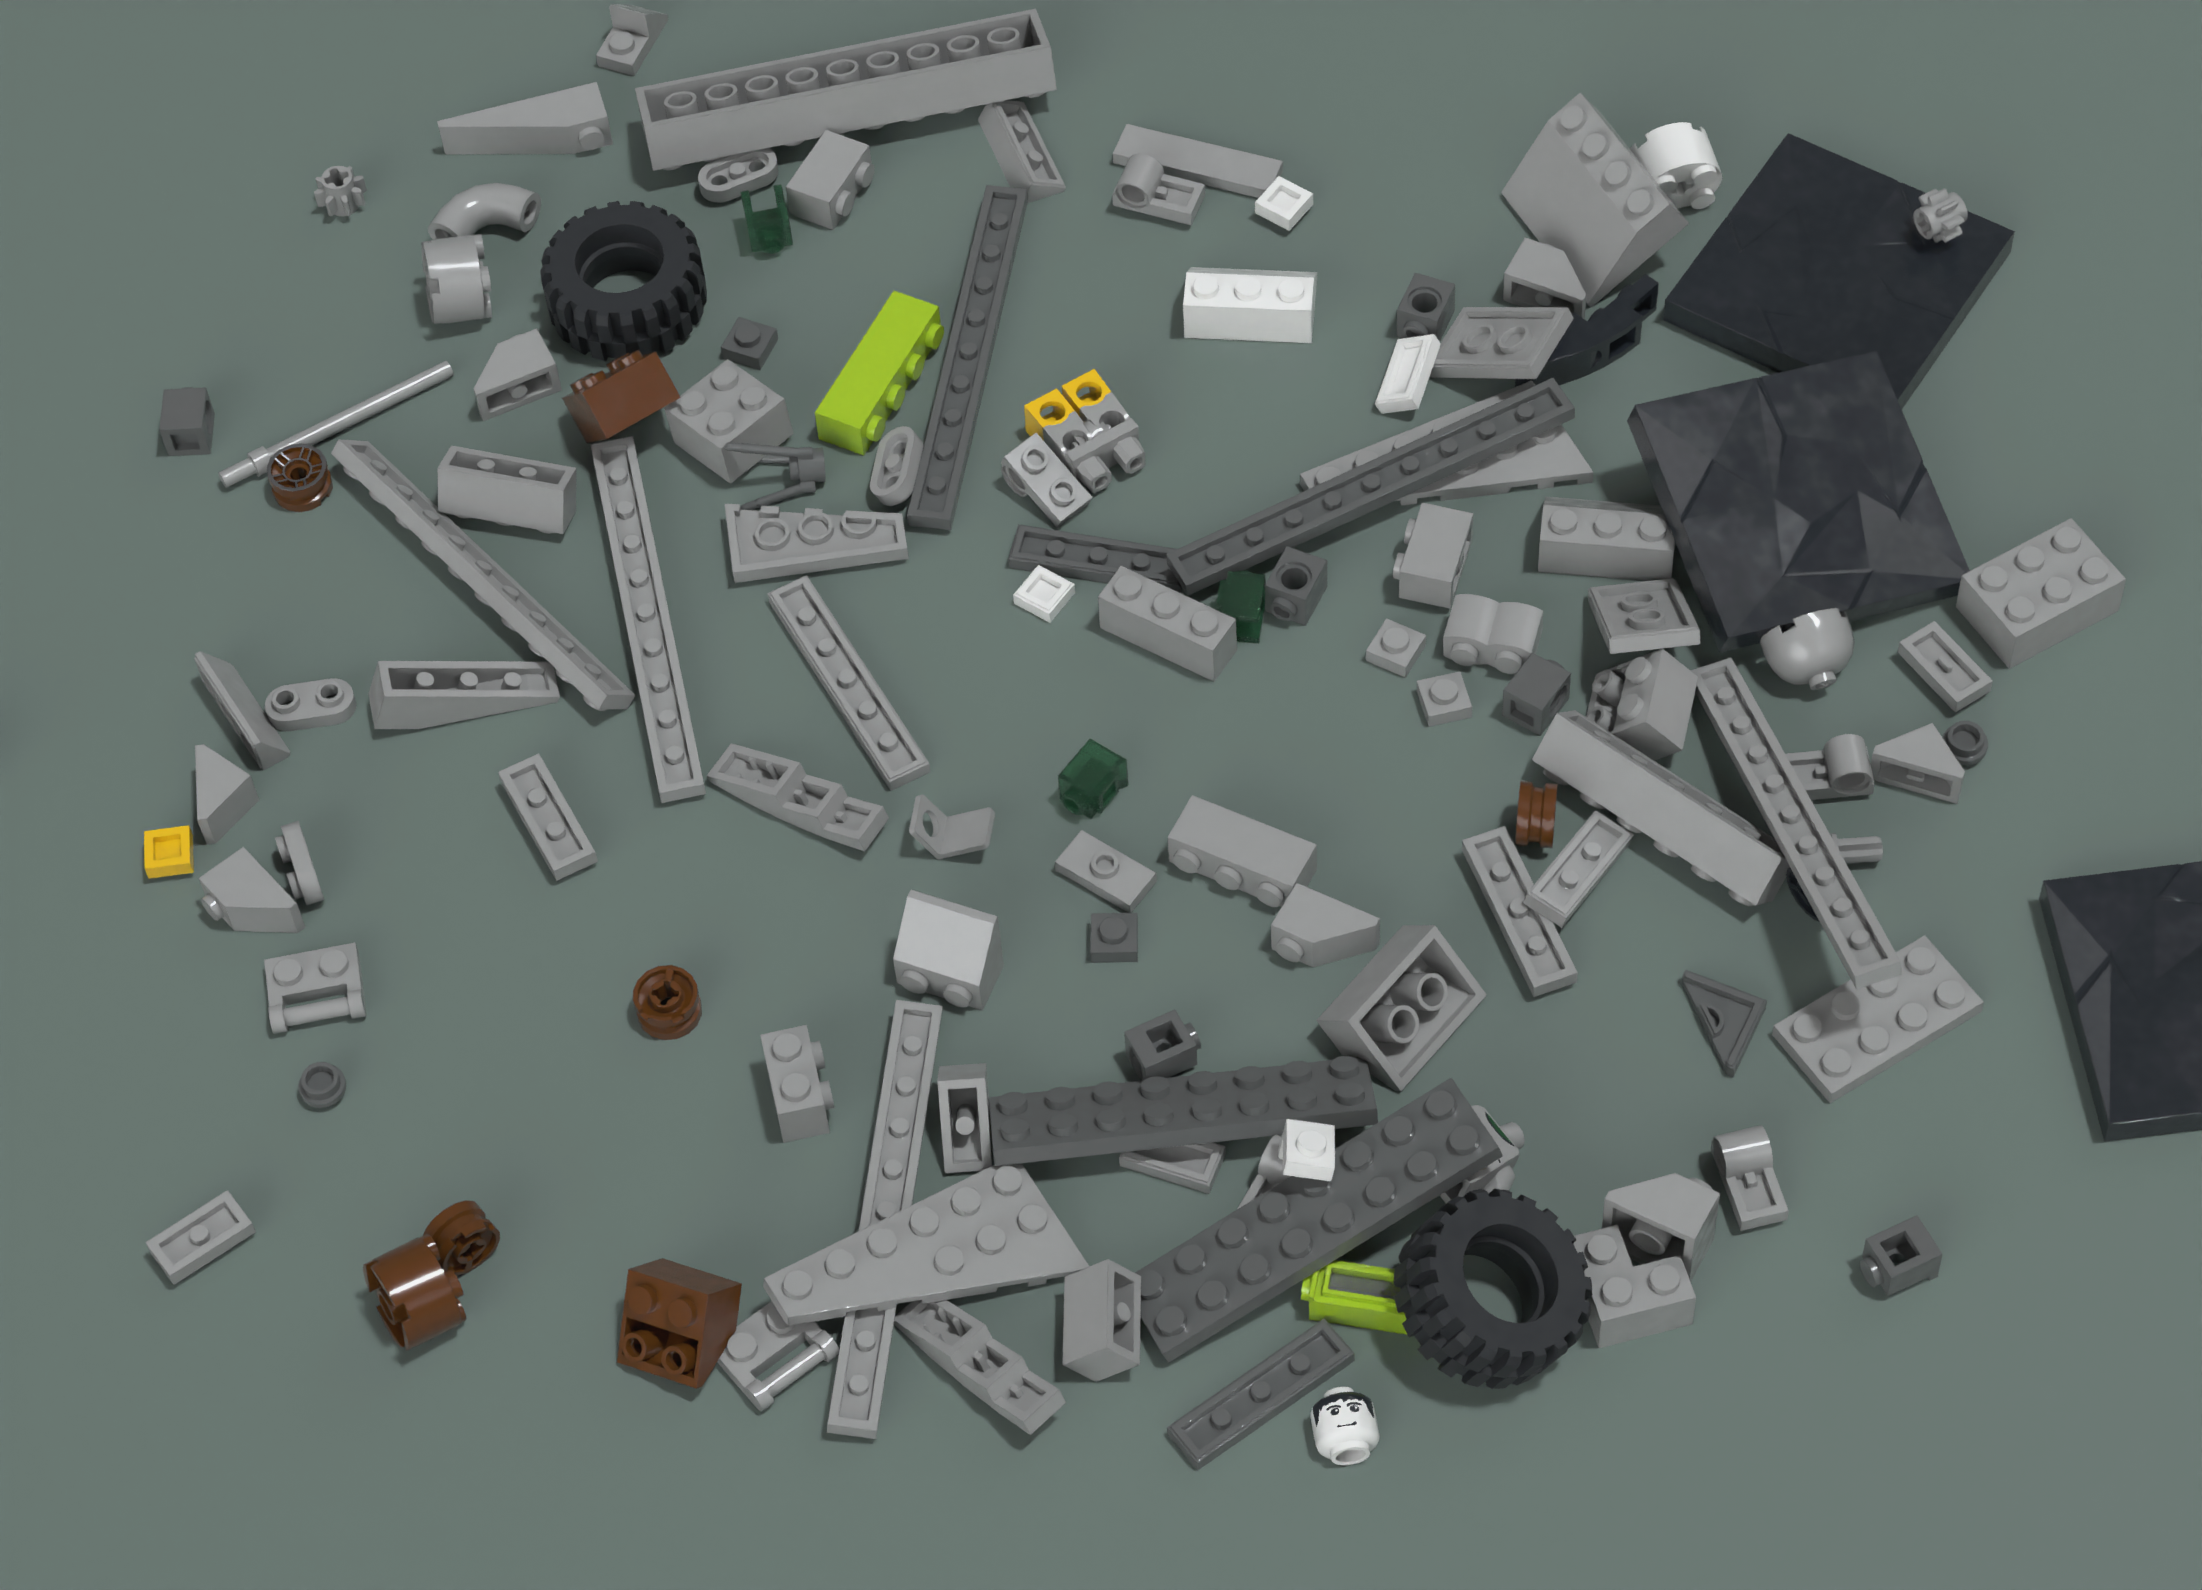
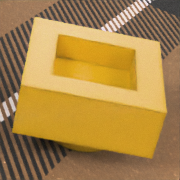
[144,825,194,879]

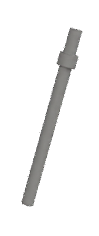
[218,361,454,488]

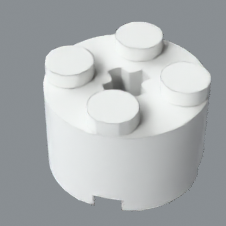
[1630,122,1722,209]

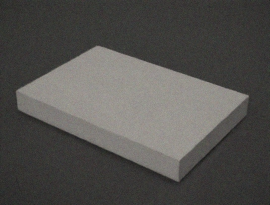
[1430,307,1574,379]
[1588,578,1700,654]

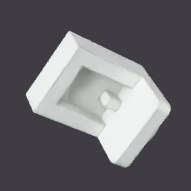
[1278,1119,1335,1181]

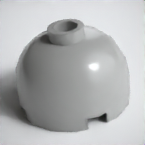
[1760,608,1855,690]

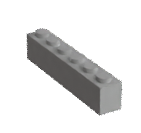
[1532,710,1790,907]

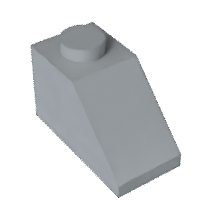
[1503,237,1586,319]
[473,328,562,421]
[199,847,306,933]
[1271,883,1380,967]
[937,1063,993,1173]

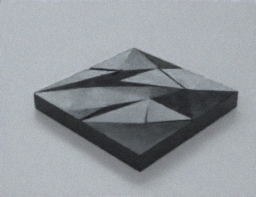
[1663,133,2015,410]
[1627,351,1970,653]
[2039,861,2202,1142]

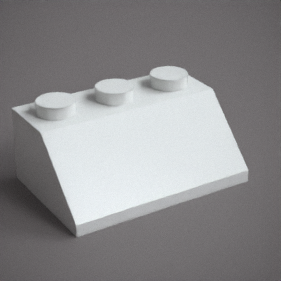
[1183,267,1317,343]

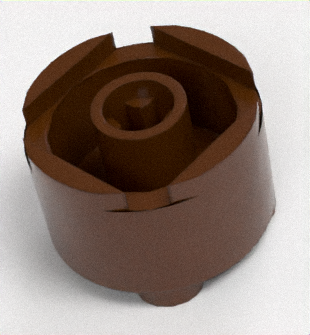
[363,1234,467,1351]

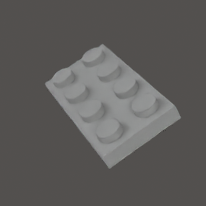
[1772,935,1984,1103]

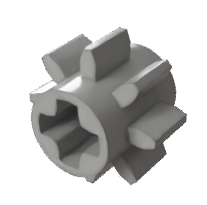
[314,166,367,216]
[1913,188,1968,243]

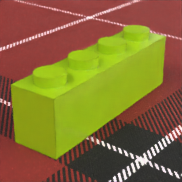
[814,290,944,456]

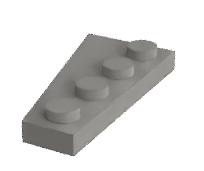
[725,504,909,583]

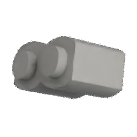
[1443,594,1543,674]

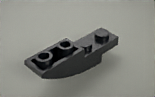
[1515,274,1659,387]

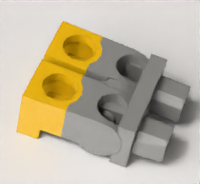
[1024,369,1145,494]

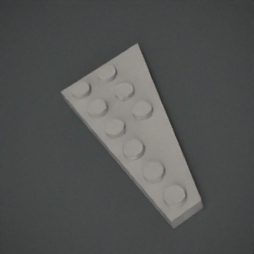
[1300,381,1593,506]
[763,1163,1090,1326]

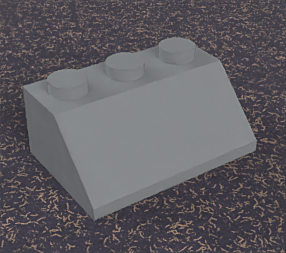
[1538,496,1675,581]
[1316,925,1487,1091]

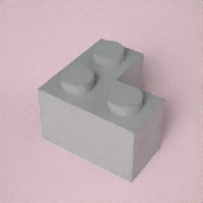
[1573,1225,1696,1348]

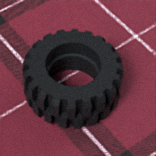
[540,201,707,361]
[1393,1189,1592,1389]

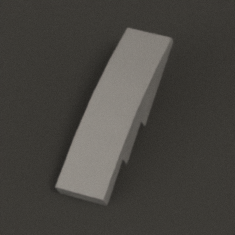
[707,743,889,851]
[894,1300,1066,1435]

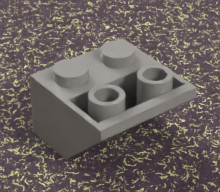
[1586,648,1698,761]

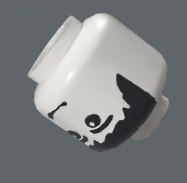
[1310,1387,1380,1465]

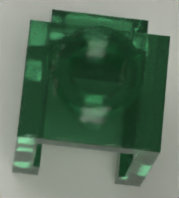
[740,184,793,254]
[1216,571,1266,644]
[1058,739,1129,819]

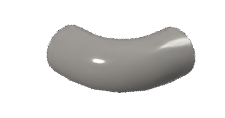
[428,183,541,240]

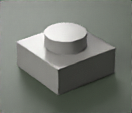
[1366,618,1426,678]
[1417,671,1472,727]

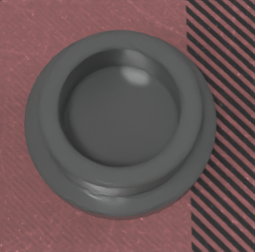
[1942,721,1988,765]
[298,1062,346,1108]

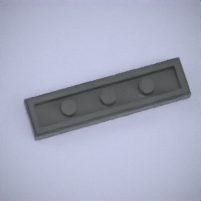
[1008,524,1182,593]
[1167,1318,1355,1471]

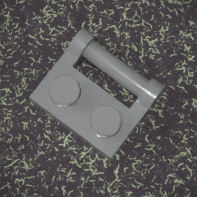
[264,942,366,1034]
[717,1301,839,1411]

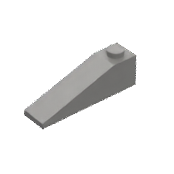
[437,82,613,154]
[368,661,560,729]

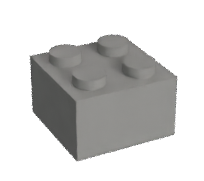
[664,359,794,484]

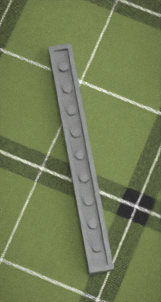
[590,436,706,803]
[331,439,635,711]
[1690,657,1902,989]
[827,1000,943,1439]

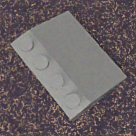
[1501,93,1689,307]

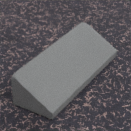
[978,100,1066,203]
[194,651,291,770]

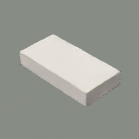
[1375,334,1441,414]

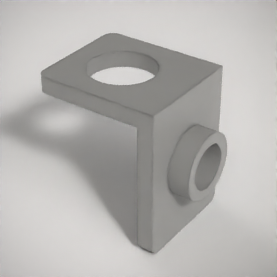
[909,795,995,860]

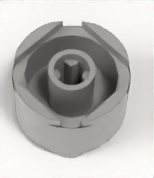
[421,234,492,324]

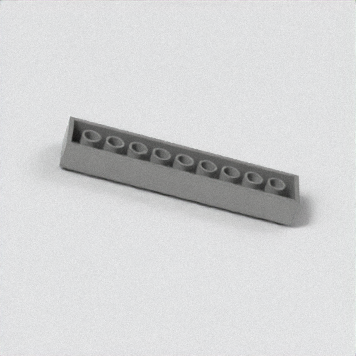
[635,9,1057,171]

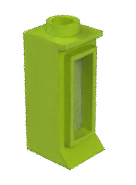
[1301,1260,1407,1335]

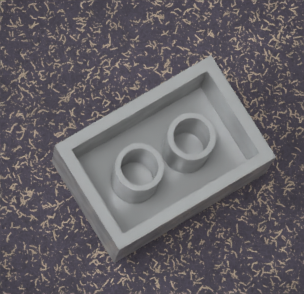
[1956,518,2126,669]

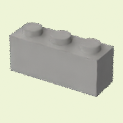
[437,445,576,534]
[1098,566,1237,682]
[1168,795,1317,907]

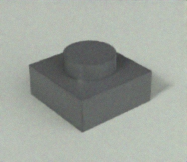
[720,317,778,370]
[1090,913,1138,963]

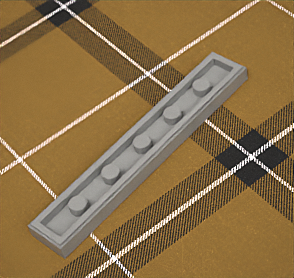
[767,575,930,791]

